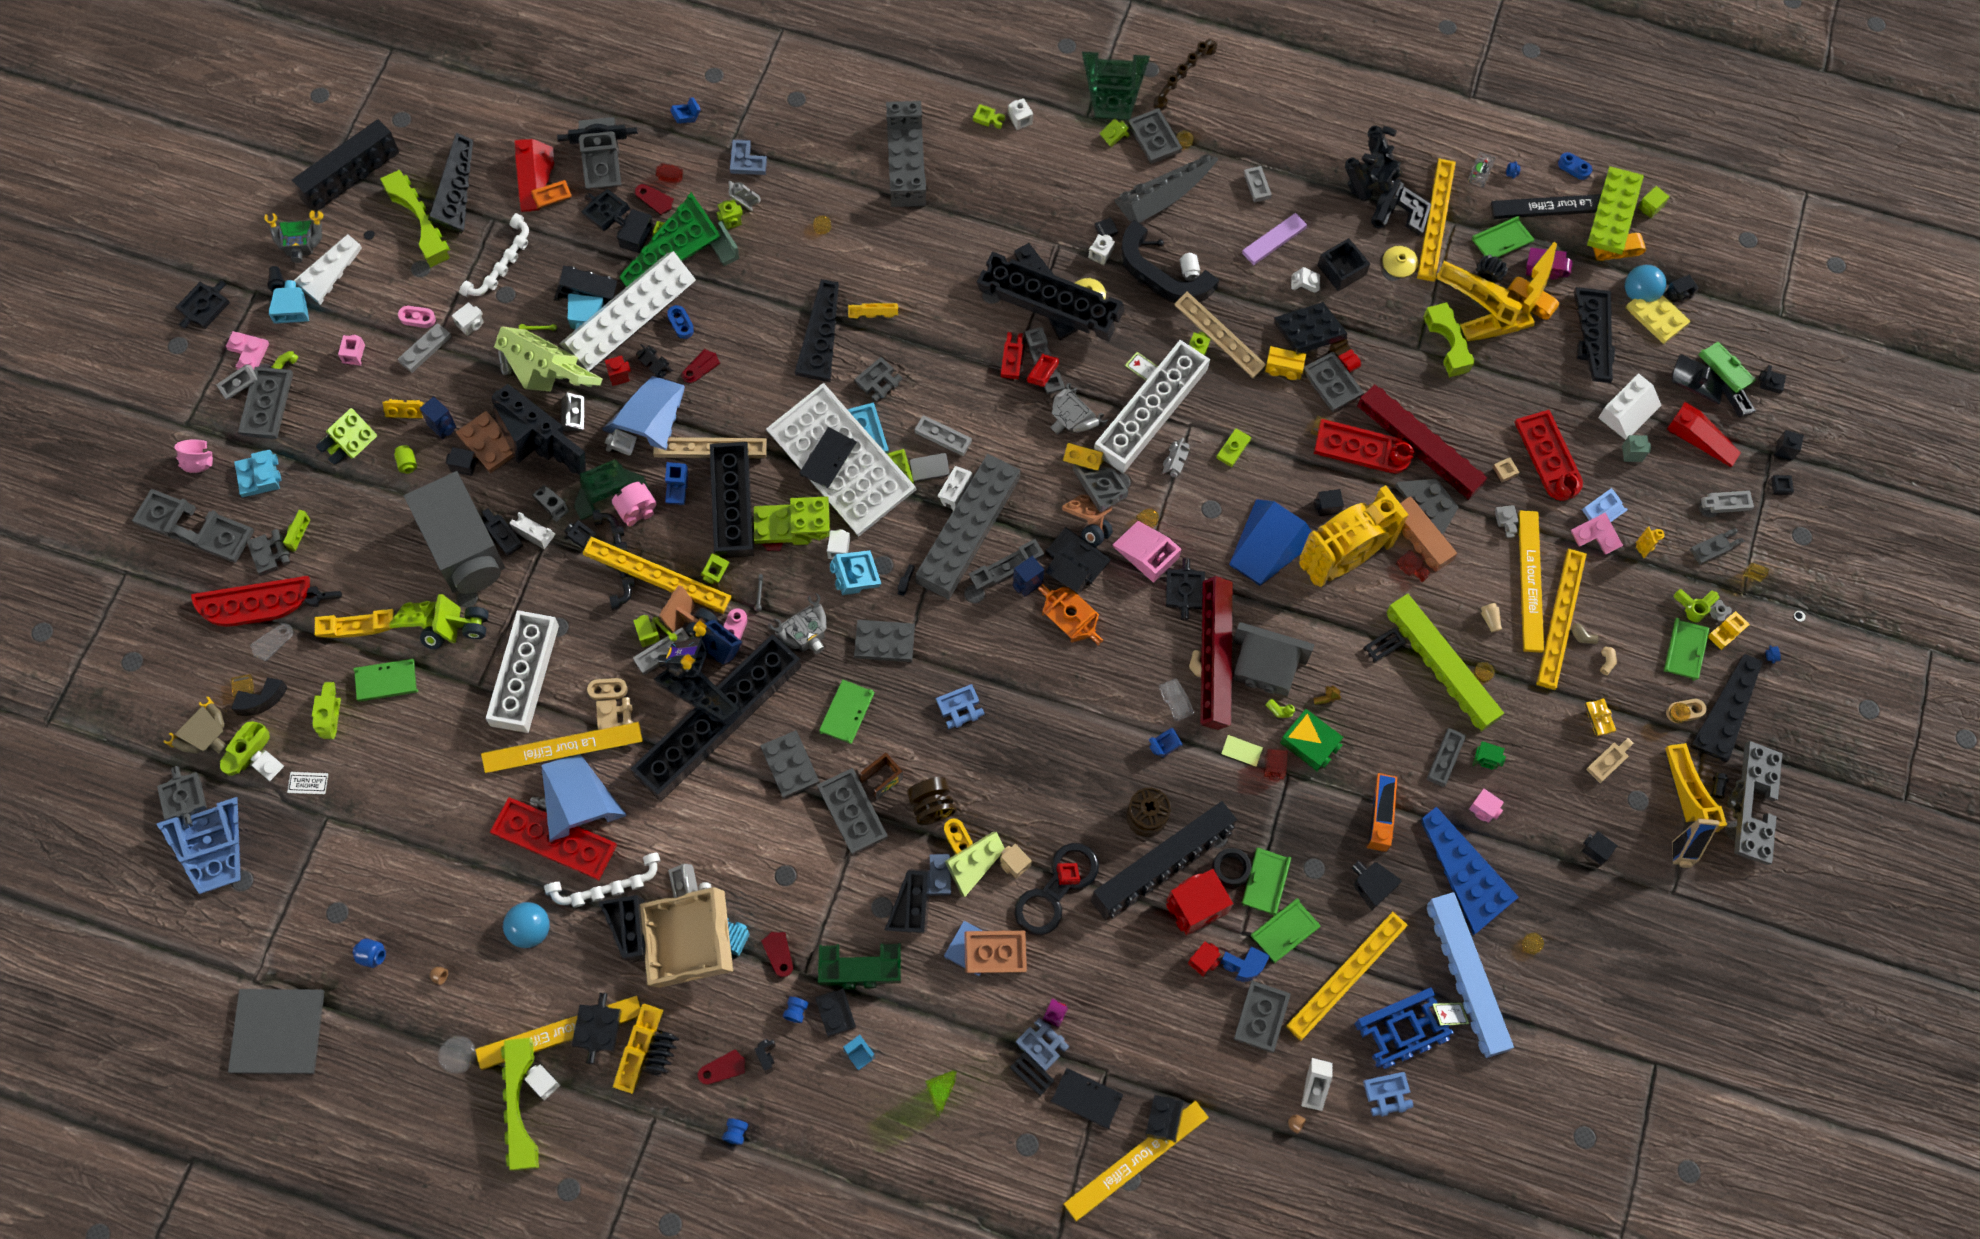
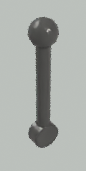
[754,574,763,612]

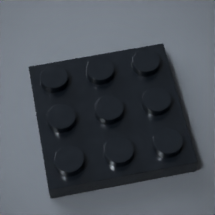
[1274,302,1347,355]

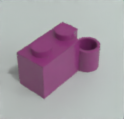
[1526,247,1572,280]

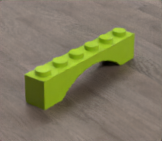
[380,170,450,268]
[501,1038,539,1171]

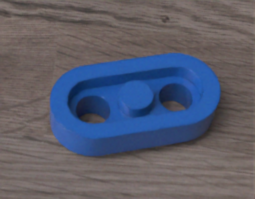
[1558,153,1592,180]
[667,305,694,339]

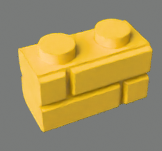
[1265,346,1306,380]

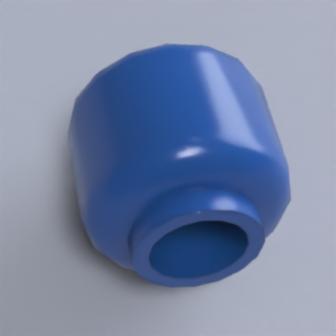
[353,938,386,968]

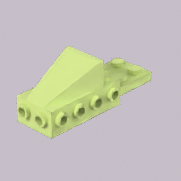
[494,327,602,391]

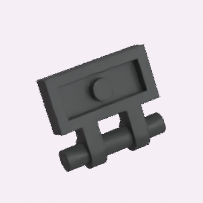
[854,357,902,402]
[247,529,290,576]

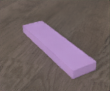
[1242,213,1307,265]

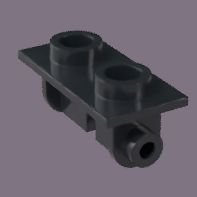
[636,344,673,378]

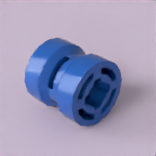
[782,997,808,1023]
[722,1118,748,1145]

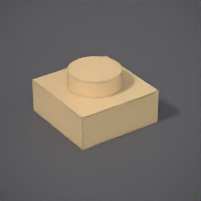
[1492,457,1519,482]

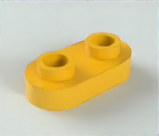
[944,819,973,854]

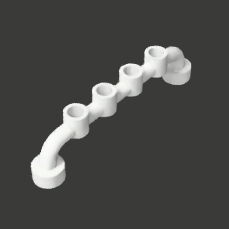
[459,213,529,297]
[544,853,660,908]

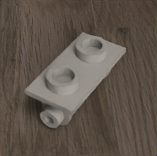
[728,181,761,211]
[1162,438,1190,477]

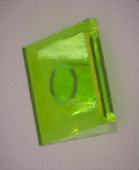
[925,1070,957,1118]

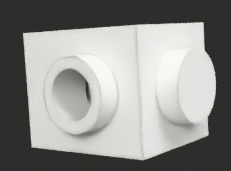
[1008,98,1033,130]
[452,302,484,336]

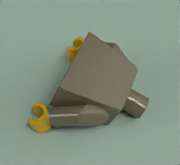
[164,697,227,754]

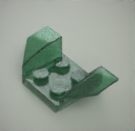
[574,459,650,520]

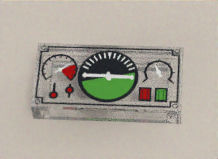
[1467,152,1496,188]

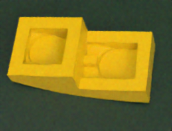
[1708,611,1750,650]

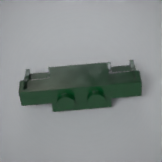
[818,943,901,989]

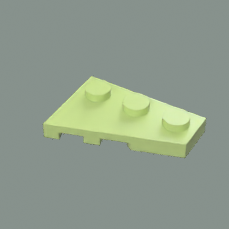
[945,832,1005,897]

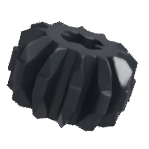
[1475,254,1508,284]

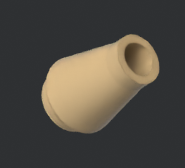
[1481,603,1502,633]

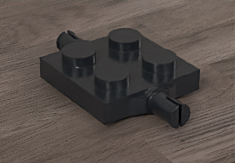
[581,189,630,231]
[176,280,230,330]
[1166,558,1205,620]
[571,992,622,1065]

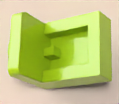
[1100,119,1130,147]

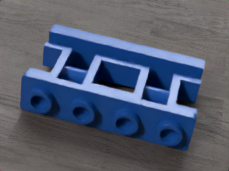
[1354,988,1453,1069]

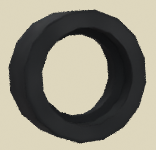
[1212,848,1251,888]

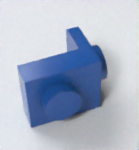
[670,97,700,124]
[1149,728,1183,757]

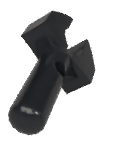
[897,564,915,596]
[304,586,342,607]

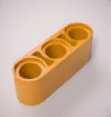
[1593,233,1646,261]
[1507,277,1559,320]

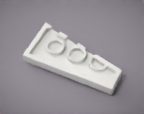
[294,234,362,305]

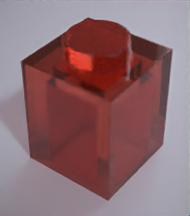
[1264,749,1288,781]

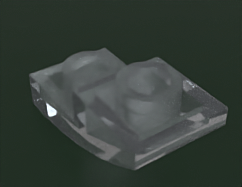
[1159,678,1195,721]

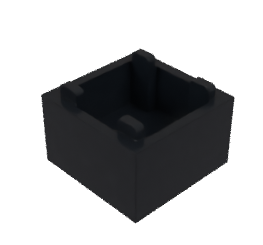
[1317,238,1370,292]

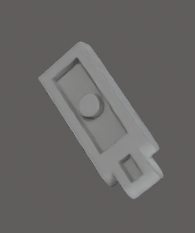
[1700,491,1754,513]

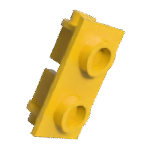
[382,399,424,419]
[1063,443,1103,470]
[1636,527,1665,559]

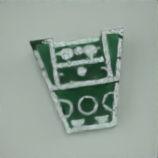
[1082,51,1150,120]

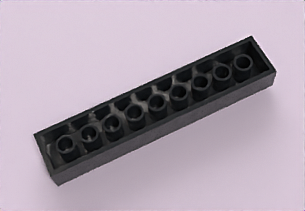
[630,634,801,802]

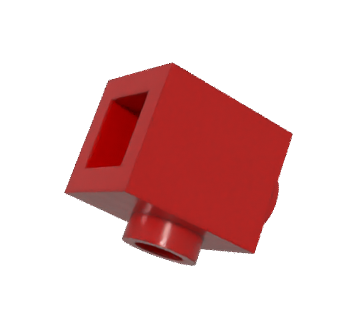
[604,356,631,386]
[1188,941,1221,977]

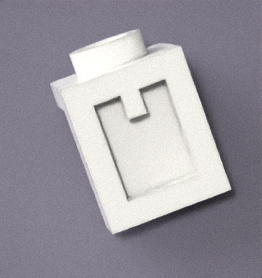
[605,429,637,456]

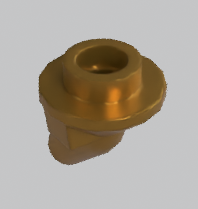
[1314,685,1341,705]

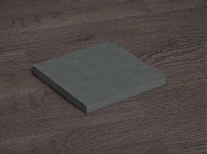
[228,989,325,1074]

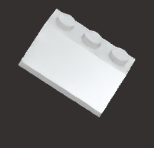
[1598,373,1661,440]

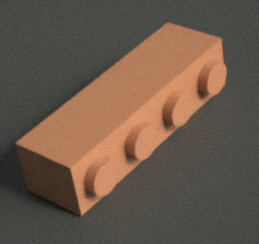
[1400,496,1458,572]

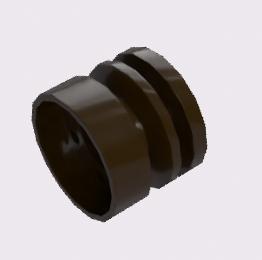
[907,777,957,825]
[1126,787,1171,837]

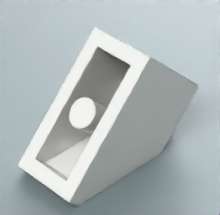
[1302,1058,1332,1111]

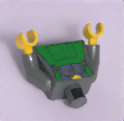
[265,211,323,263]

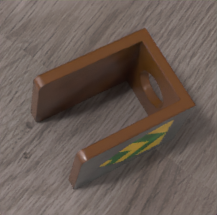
[859,753,903,800]

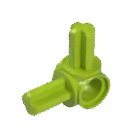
[1673,589,1720,623]

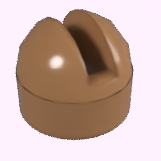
[430,967,448,985]
[1288,1115,1306,1134]

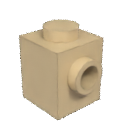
[1000,843,1032,879]

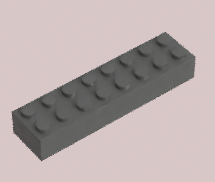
[916,454,1021,600]

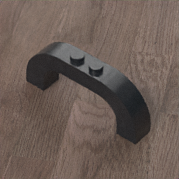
[1121,220,1220,303]

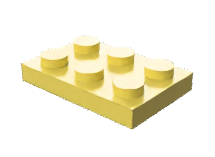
[1625,296,1691,344]

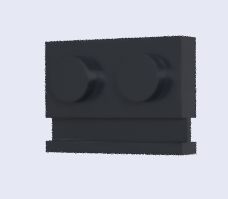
[815,988,856,1038]
[1146,1095,1185,1143]

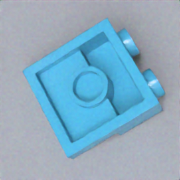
[235,450,281,498]
[830,550,881,595]

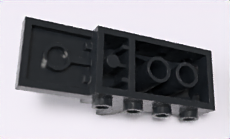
[492,384,586,477]

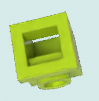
[1189,332,1211,356]
[701,553,729,585]
[633,615,660,648]

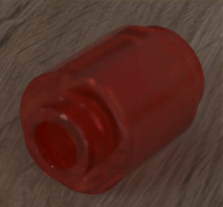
[656,163,683,184]

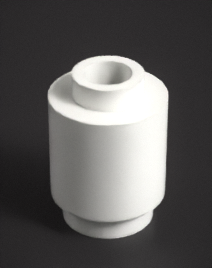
[1180,253,1200,281]

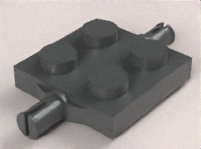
[157,766,207,828]

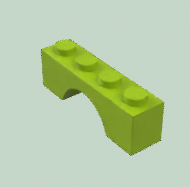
[1423,302,1474,377]

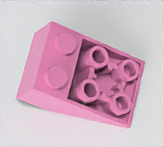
[1112,521,1181,583]

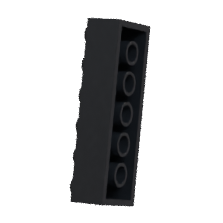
[291,119,399,212]
[710,442,754,558]

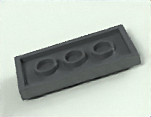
[238,367,293,439]
[817,768,888,855]

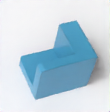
[843,1035,875,1070]

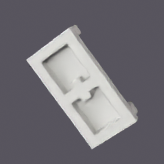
[938,466,973,511]
[509,512,555,549]

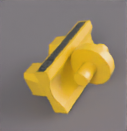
[1584,698,1616,737]

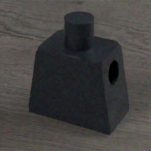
[1351,860,1402,911]

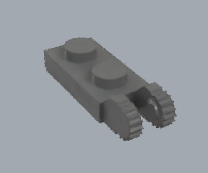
[1689,528,1745,565]

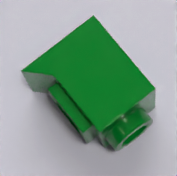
[1472,741,1506,770]

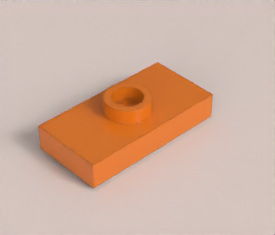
[531,180,572,209]

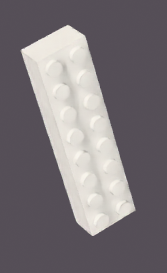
[559,251,696,371]
[1094,340,1210,474]

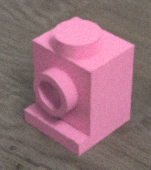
[338,335,365,366]

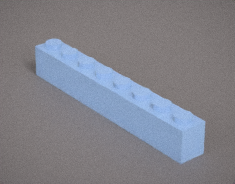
[1427,892,1514,1058]

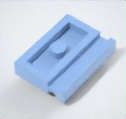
[1581,488,1628,522]

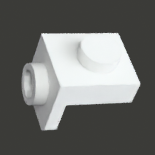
[1291,267,1320,293]
[250,750,284,781]

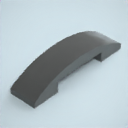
[1025,327,1065,394]
[969,539,1044,590]

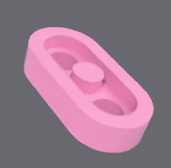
[398,306,436,328]
[724,608,747,640]

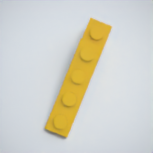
[1436,261,1523,326]
[1665,743,1727,832]

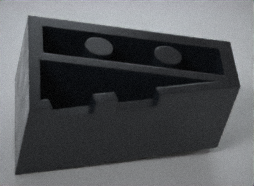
[553,265,617,305]
[598,895,646,963]

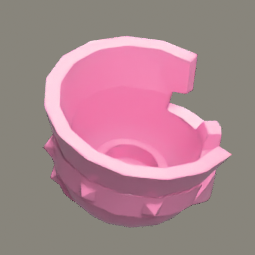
[174,440,213,473]

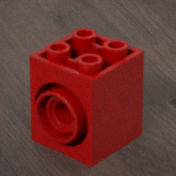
[1166,869,1233,936]

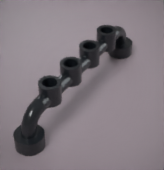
[592,509,635,610]

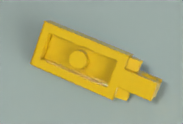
[848,303,898,319]

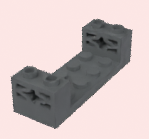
[886,101,926,207]

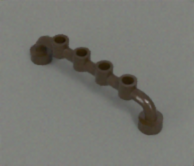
[1153,39,1217,111]

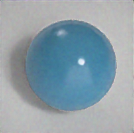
[1625,265,1666,302]
[503,902,550,948]

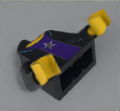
[658,621,708,679]

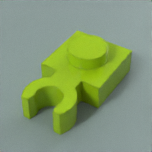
[973,104,1005,129]

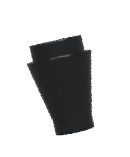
[267,266,285,292]

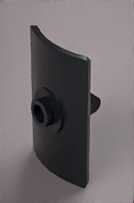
[1672,354,1725,405]

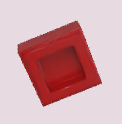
[1056,863,1080,885]

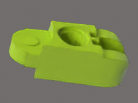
[312,682,341,739]
[220,721,270,776]

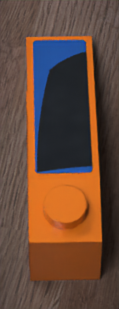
[1367,773,1397,852]

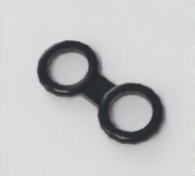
[1014,843,1099,936]

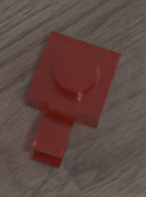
[1396,550,1430,582]

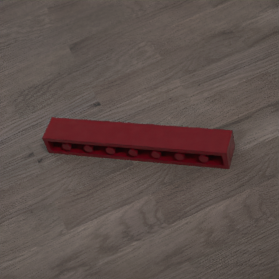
[1357,384,1487,500]
[1200,576,1233,730]

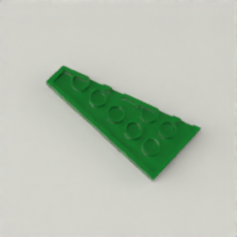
[620,192,721,287]

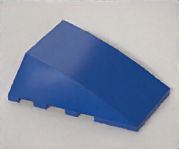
[1229,499,1312,586]

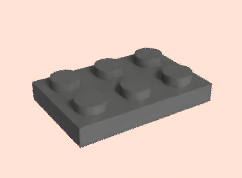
[1128,108,1182,164]
[1303,352,1364,412]
[854,620,915,662]
[760,730,820,799]
[1233,980,1291,1053]

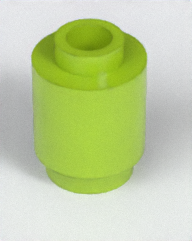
[394,445,417,474]

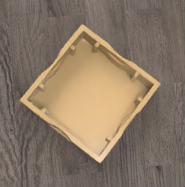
[640,887,733,988]

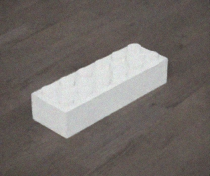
[486,610,559,733]

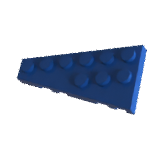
[1420,807,1518,936]

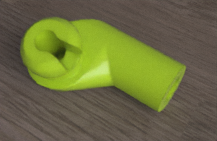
[271,351,298,369]
[1265,699,1295,718]

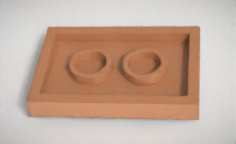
[456,411,514,473]
[964,931,1027,973]

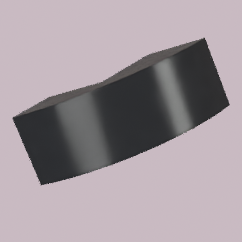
[231,677,287,716]

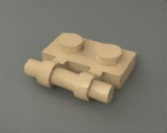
[596,697,633,730]

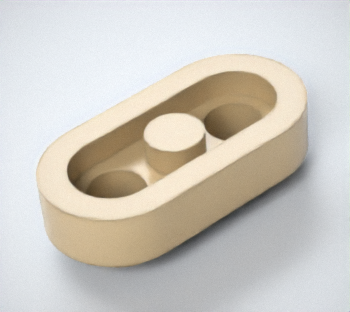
[587,678,628,700]
[1666,699,1706,723]

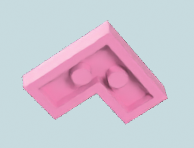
[226,331,269,370]
[1570,512,1623,555]

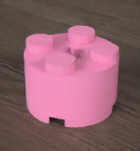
[612,482,656,526]

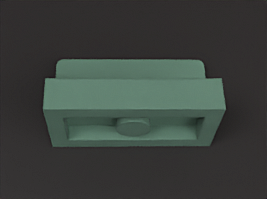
[710,221,739,266]

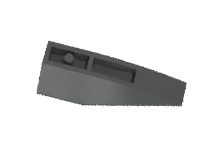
[1114,154,1218,223]

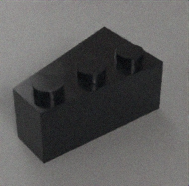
[884,869,930,933]

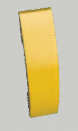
[315,609,394,638]

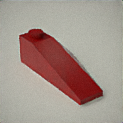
[515,139,554,212]
[1667,402,1741,468]

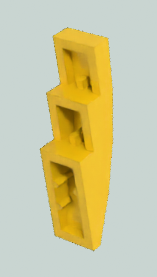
[1522,242,1557,314]
[1460,310,1535,341]
[613,1003,663,1094]

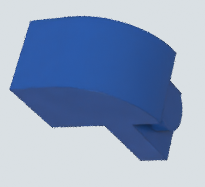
[665,462,688,505]
[1220,947,1269,982]

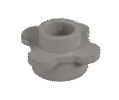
[1709,600,1732,621]

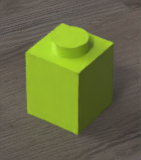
[1638,186,1670,218]

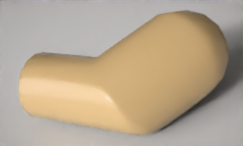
[1600,647,1617,675]
[1189,650,1202,677]

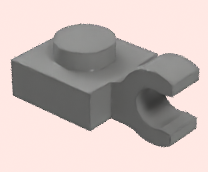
[1495,505,1519,538]

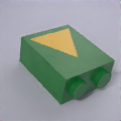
[1280,709,1343,771]

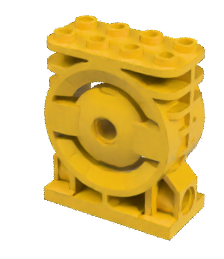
[1299,485,1409,587]

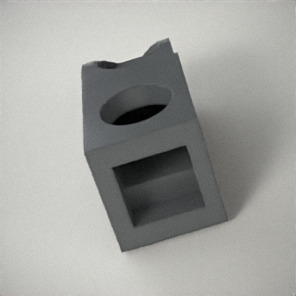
[532,485,569,522]

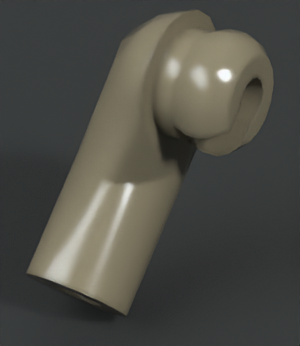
[1572,623,1598,644]

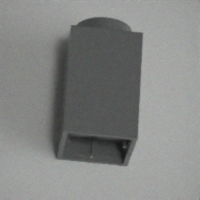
[403,471,505,594]

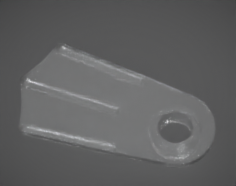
[250,624,293,662]

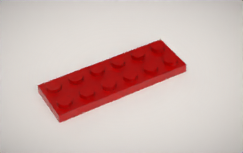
[490,797,617,881]

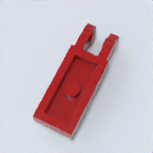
[1001,332,1023,379]

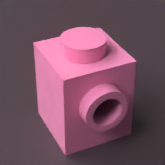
[1469,789,1504,823]

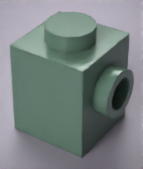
[1622,435,1651,462]

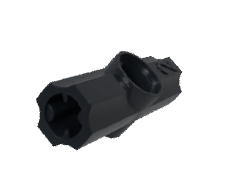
[1371,179,1404,229]

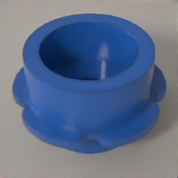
[1506,161,1520,179]
[1765,645,1781,664]

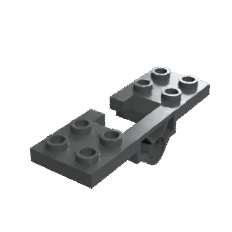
[132,489,254,563]
[1727,741,1782,865]

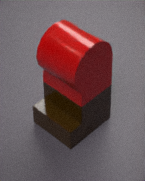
[1328,339,1361,373]

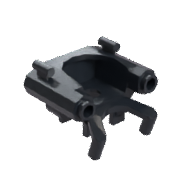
[1345,125,1402,200]

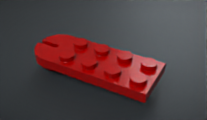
[1514,409,1583,501]
[1313,419,1414,474]

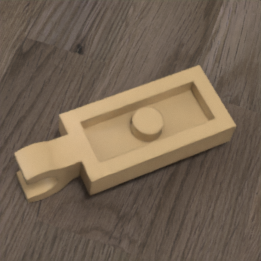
[1586,738,1634,783]

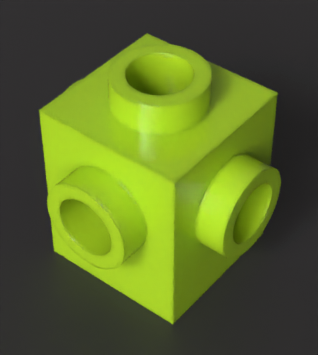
[716,199,743,230]

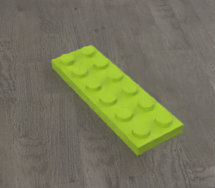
[1587,166,1644,255]

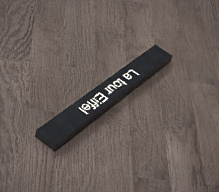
[1490,194,1601,219]

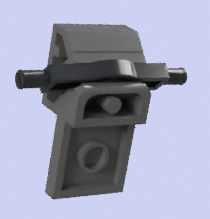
[557,117,638,190]

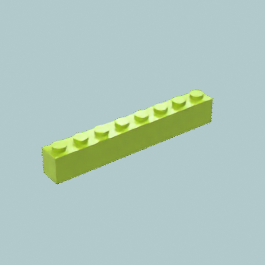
[1387,594,1504,732]

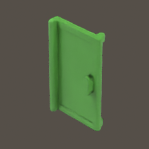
[1472,216,1534,257]
[1698,342,1756,393]
[1663,618,1710,681]
[354,659,418,702]
[819,680,875,744]
[1241,848,1291,915]
[1251,898,1321,963]

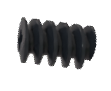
[642,1030,680,1077]

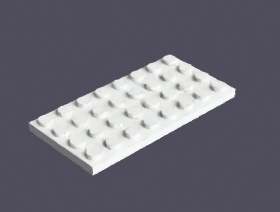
[766,383,917,537]

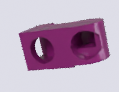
[1043,998,1068,1028]

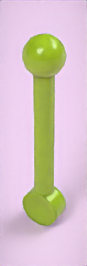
[519,324,557,331]
[652,617,677,642]

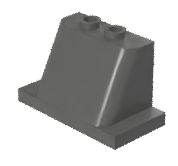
[1232,622,1314,696]

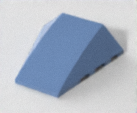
[602,376,685,450]
[542,754,626,841]
[157,797,240,894]

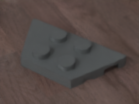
[1073,464,1128,512]
[1395,479,1459,535]

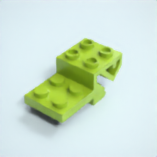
[754,497,830,545]

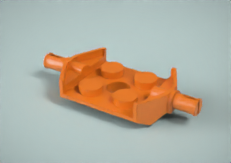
[1038,584,1103,646]

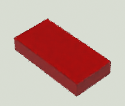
[1027,354,1059,387]

